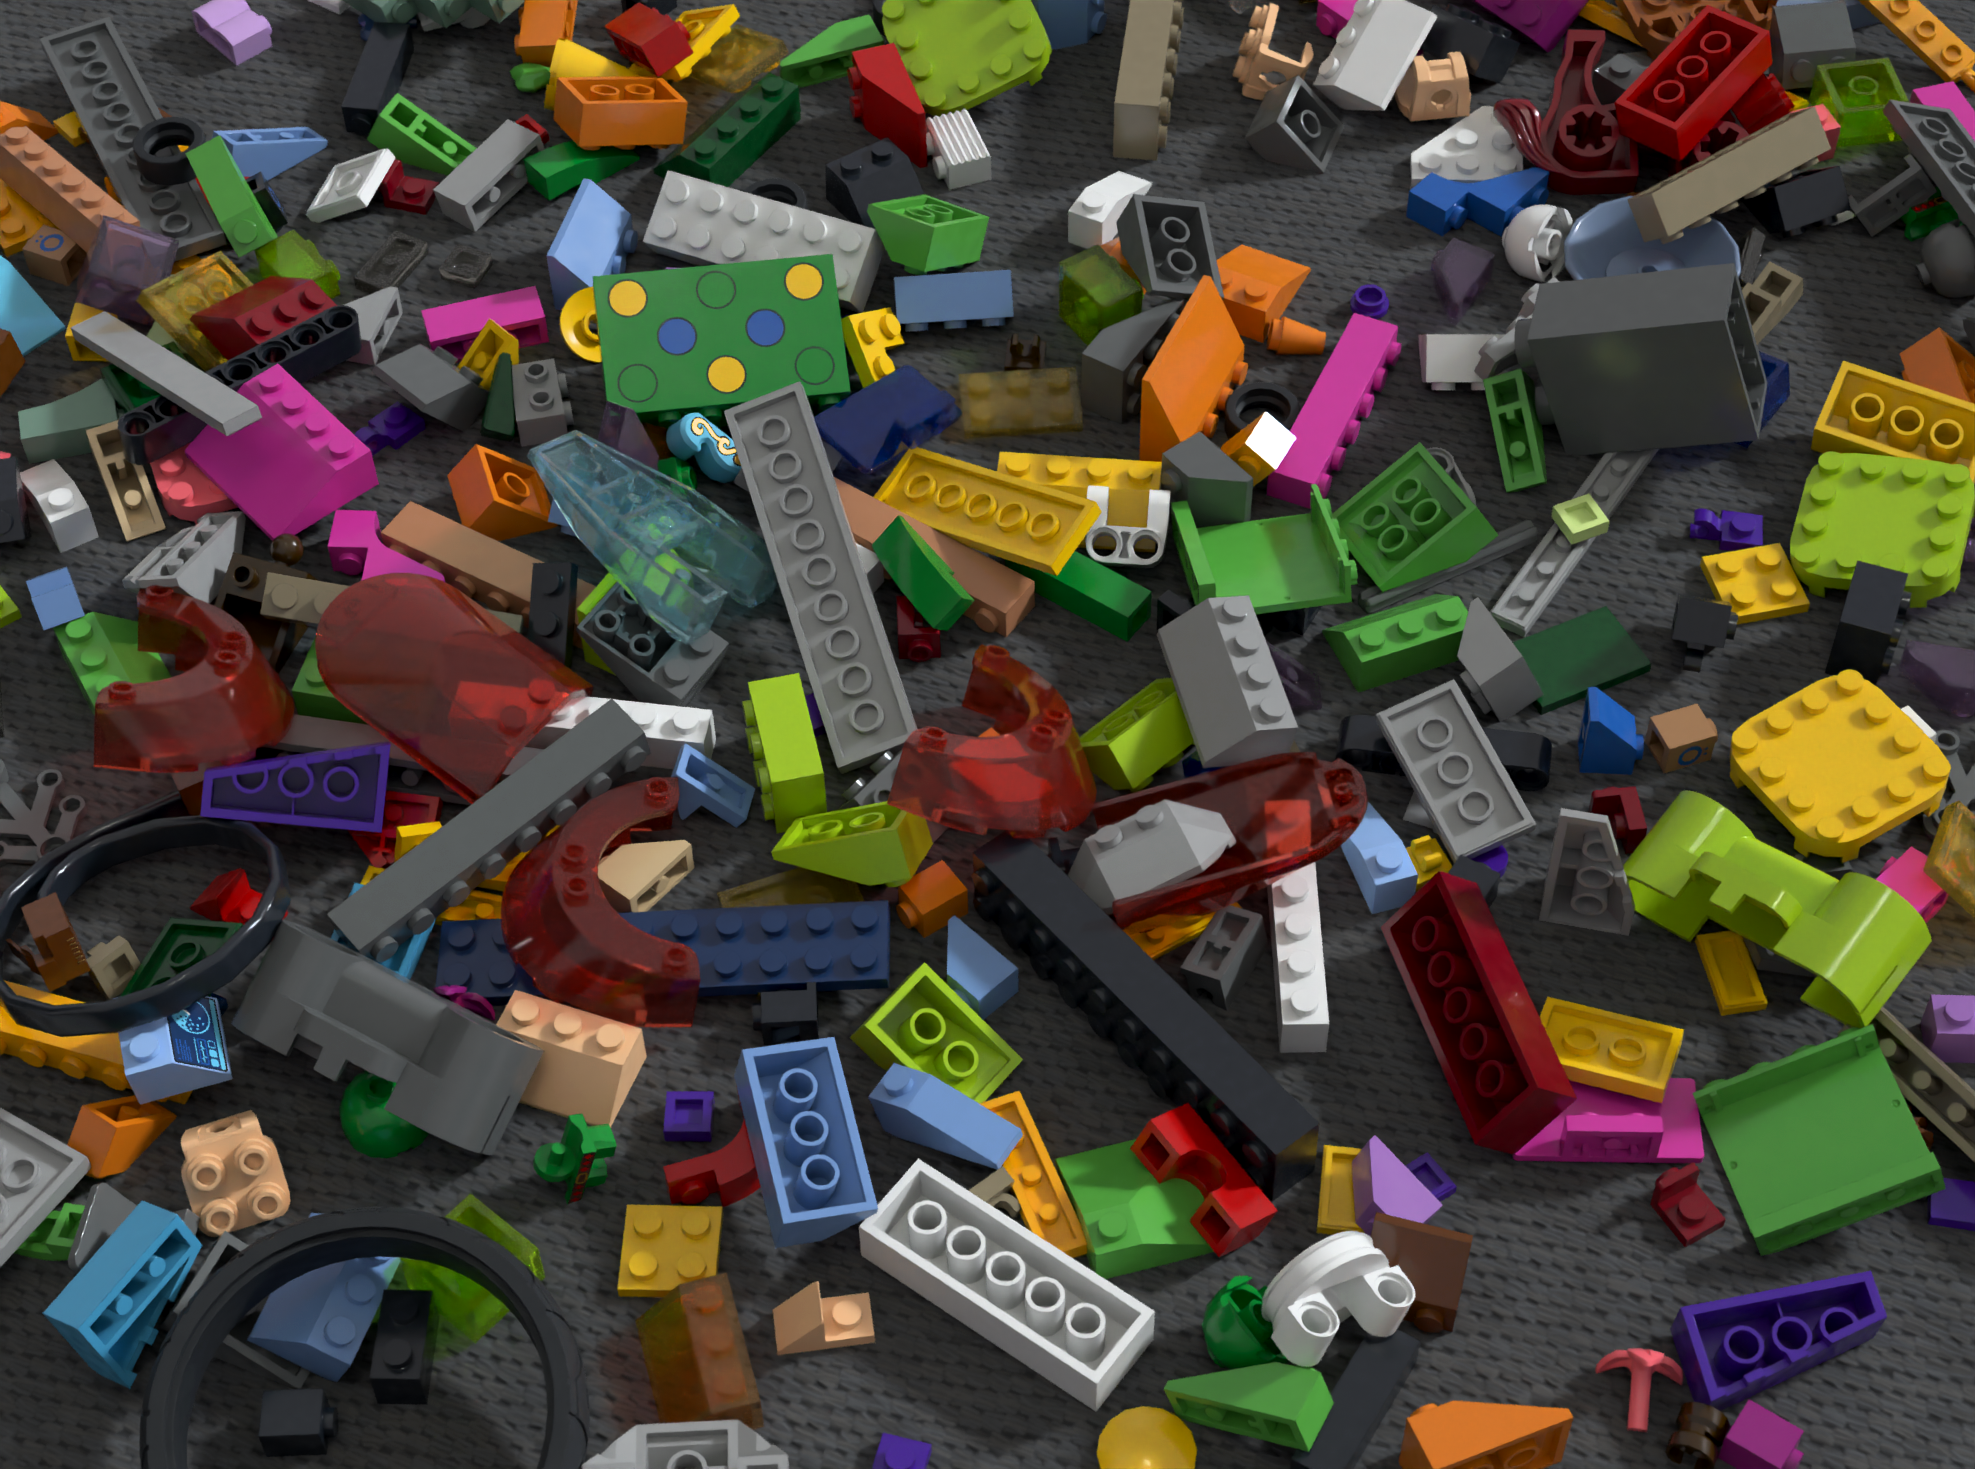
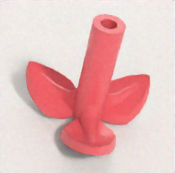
[1596,1348,1683,1432]

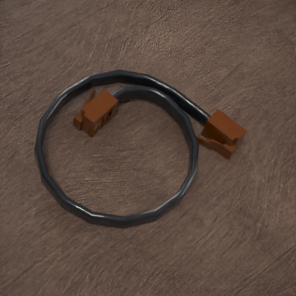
[0,747,291,1037]

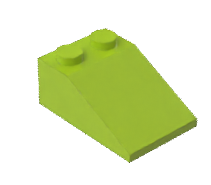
[771,795,933,887]
[850,962,1023,1104]

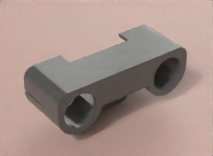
[231,920,544,1156]

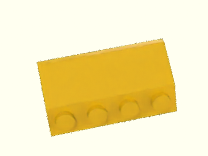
[1811,361,1975,484]
[997,452,1162,553]

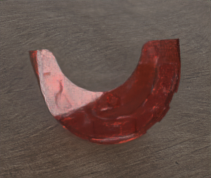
[94,585,294,773]
[887,644,1097,838]
[500,777,701,1027]

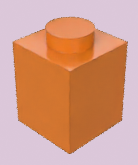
[896,860,968,938]

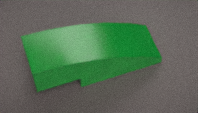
[524,141,640,201]
[871,515,975,631]

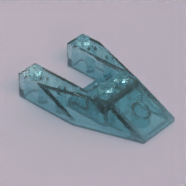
[527,430,778,645]

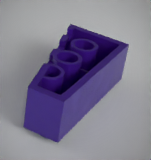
[200,741,391,833]
[1670,1271,1887,1411]

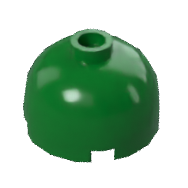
[339,1070,429,1158]
[1202,1275,1289,1370]

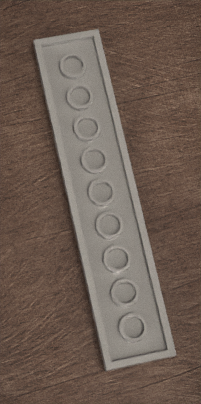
[724,381,922,774]

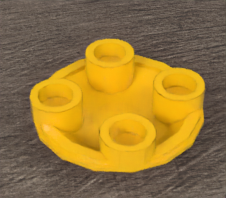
[1097,1406,1197,1469]

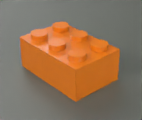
[553,76,688,150]

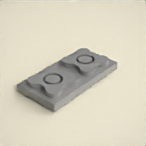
[1376,679,1536,864]

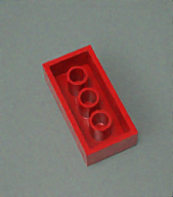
[1615,5,1773,161]

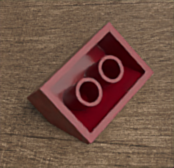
[190,276,337,360]

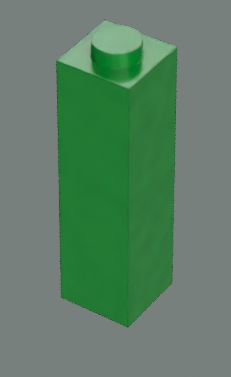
[1004,551,1152,642]

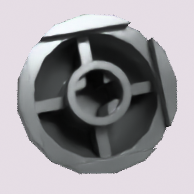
[1915,218,1975,299]

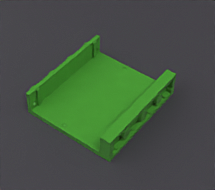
[1171,484,1358,614]
[1693,1024,1946,1256]

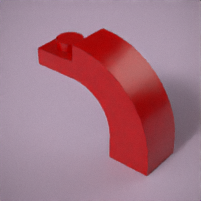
[663,1085,760,1207]

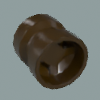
[1665,1402,1730,1469]

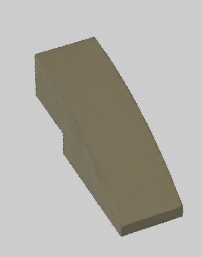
[1742,261,1803,345]

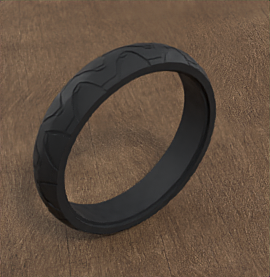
[139,1206,590,1469]

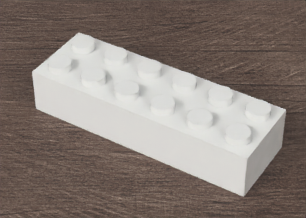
[643,170,885,313]
[859,1159,1155,1411]

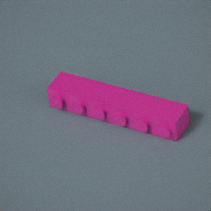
[1267,313,1402,509]

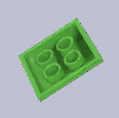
[1332,442,1498,592]
[1055,1139,1214,1279]

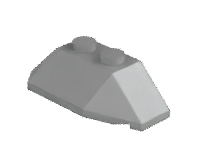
[122,511,246,612]
[1068,800,1236,915]

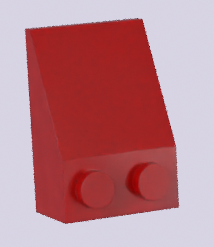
[847,43,927,168]

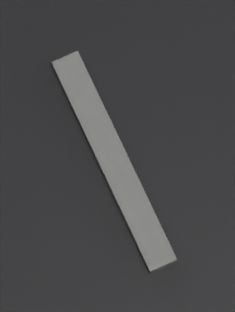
[71,311,262,436]
[1490,449,1659,637]

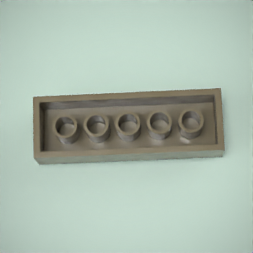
[1113,0,1184,160]

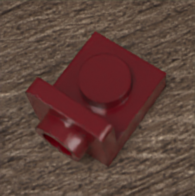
[378,159,439,215]
[897,596,941,662]
[1588,786,1647,854]
[1650,1162,1726,1248]

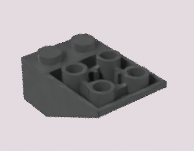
[1081,298,1184,425]
[576,572,729,707]

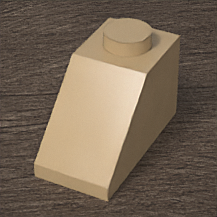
[591,840,694,913]

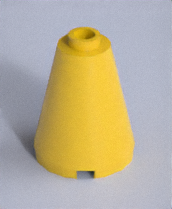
[544,38,641,111]

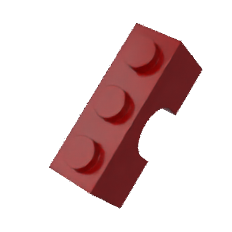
[1130,1103,1278,1258]

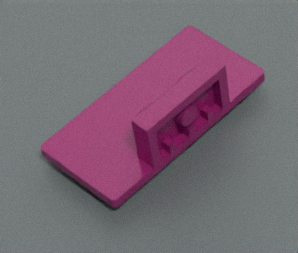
[1513,1078,1704,1163]

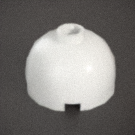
[1502,205,1573,282]

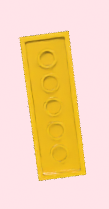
[874,445,1102,576]

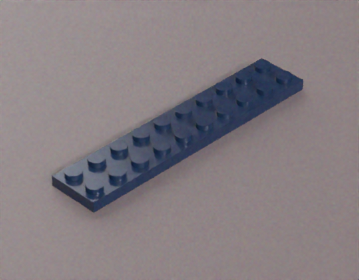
[435,900,890,1006]

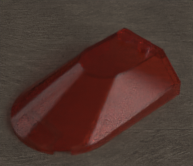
[315,573,594,804]
[1092,752,1368,935]

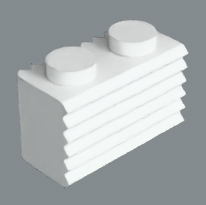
[926,109,991,190]

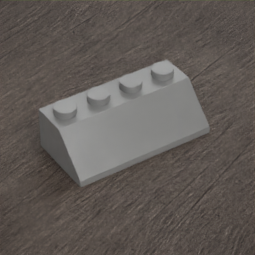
[1157,595,1298,768]

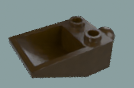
[192,533,319,691]

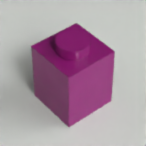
[1718,1399,1804,1469]

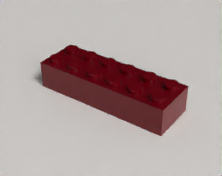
[1381,871,1577,1155]

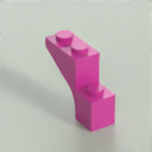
[327,510,449,603]

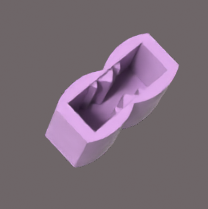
[192,0,272,65]

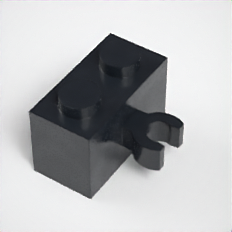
[1670,593,1738,673]

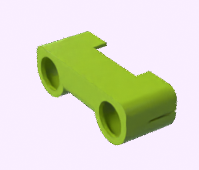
[1623,790,1932,1028]

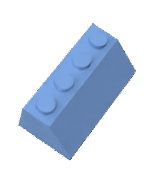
[734,1037,878,1248]

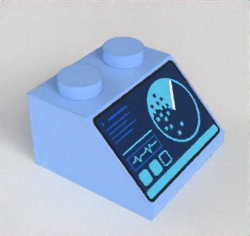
[113,996,233,1105]

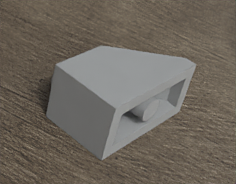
[344,286,403,366]

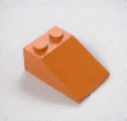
[1217,244,1311,343]
[1399,1401,1573,1469]

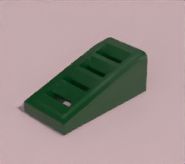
[480,352,515,442]

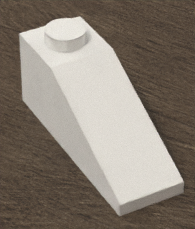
[1068,171,1152,250]
[20,459,99,553]

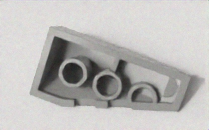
[1539,808,1635,936]

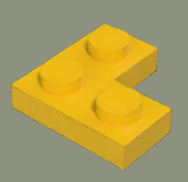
[841,307,905,395]

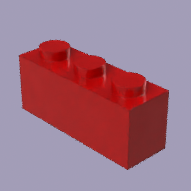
[604,3,694,77]

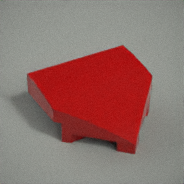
[347,791,443,869]

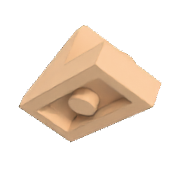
[773,1281,875,1355]

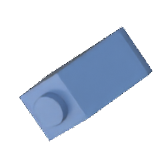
[947,915,1018,1020]

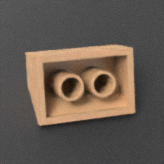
[496,990,647,1128]

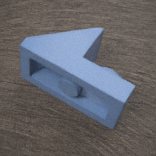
[671,743,755,828]

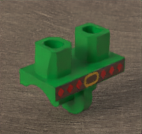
[1900,186,1964,241]
[533,1114,617,1204]

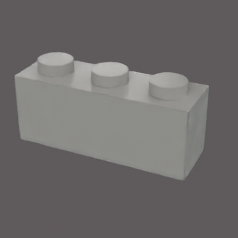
[433,119,545,232]

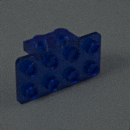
[814,365,962,474]

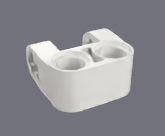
[1085,485,1171,569]

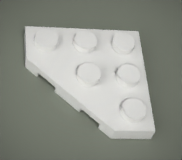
[1410,106,1524,187]

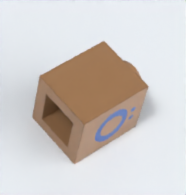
[22,225,89,286]
[1645,704,1718,773]

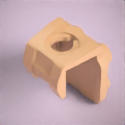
[1232,3,1313,100]
[1394,52,1471,122]
[181,1110,291,1237]

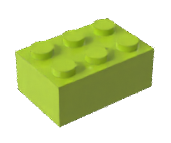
[742,673,827,834]

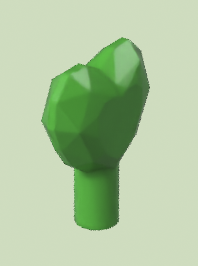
[510,62,551,93]

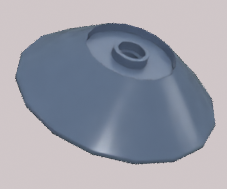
[1564,196,1741,280]

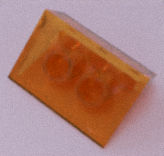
[635,1272,764,1430]

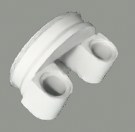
[1261,1231,1415,1367]

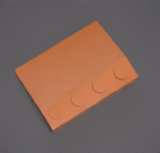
[1139,275,1248,462]

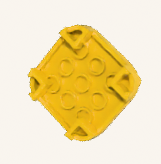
[1729,669,1951,863]

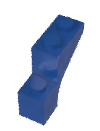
[1406,167,1549,237]

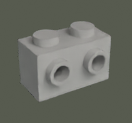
[512,359,574,447]

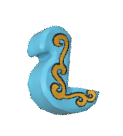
[666,412,742,483]

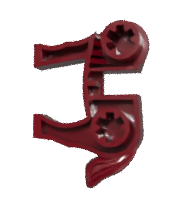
[1493,30,1749,195]

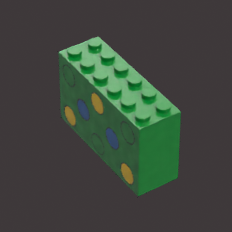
[593,254,850,442]

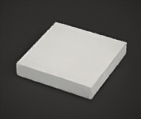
[306,148,396,223]

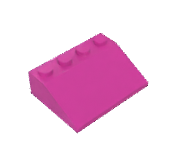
[184,364,379,541]

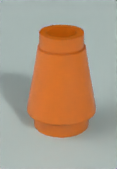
[1267,316,1326,355]

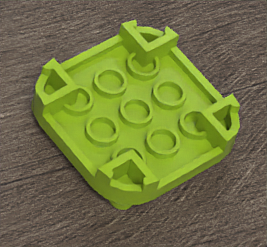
[882,0,1052,117]
[1790,451,1975,608]

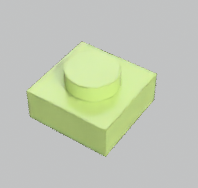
[1551,494,1609,545]

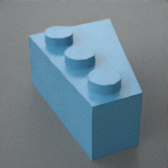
[43,1200,202,1389]

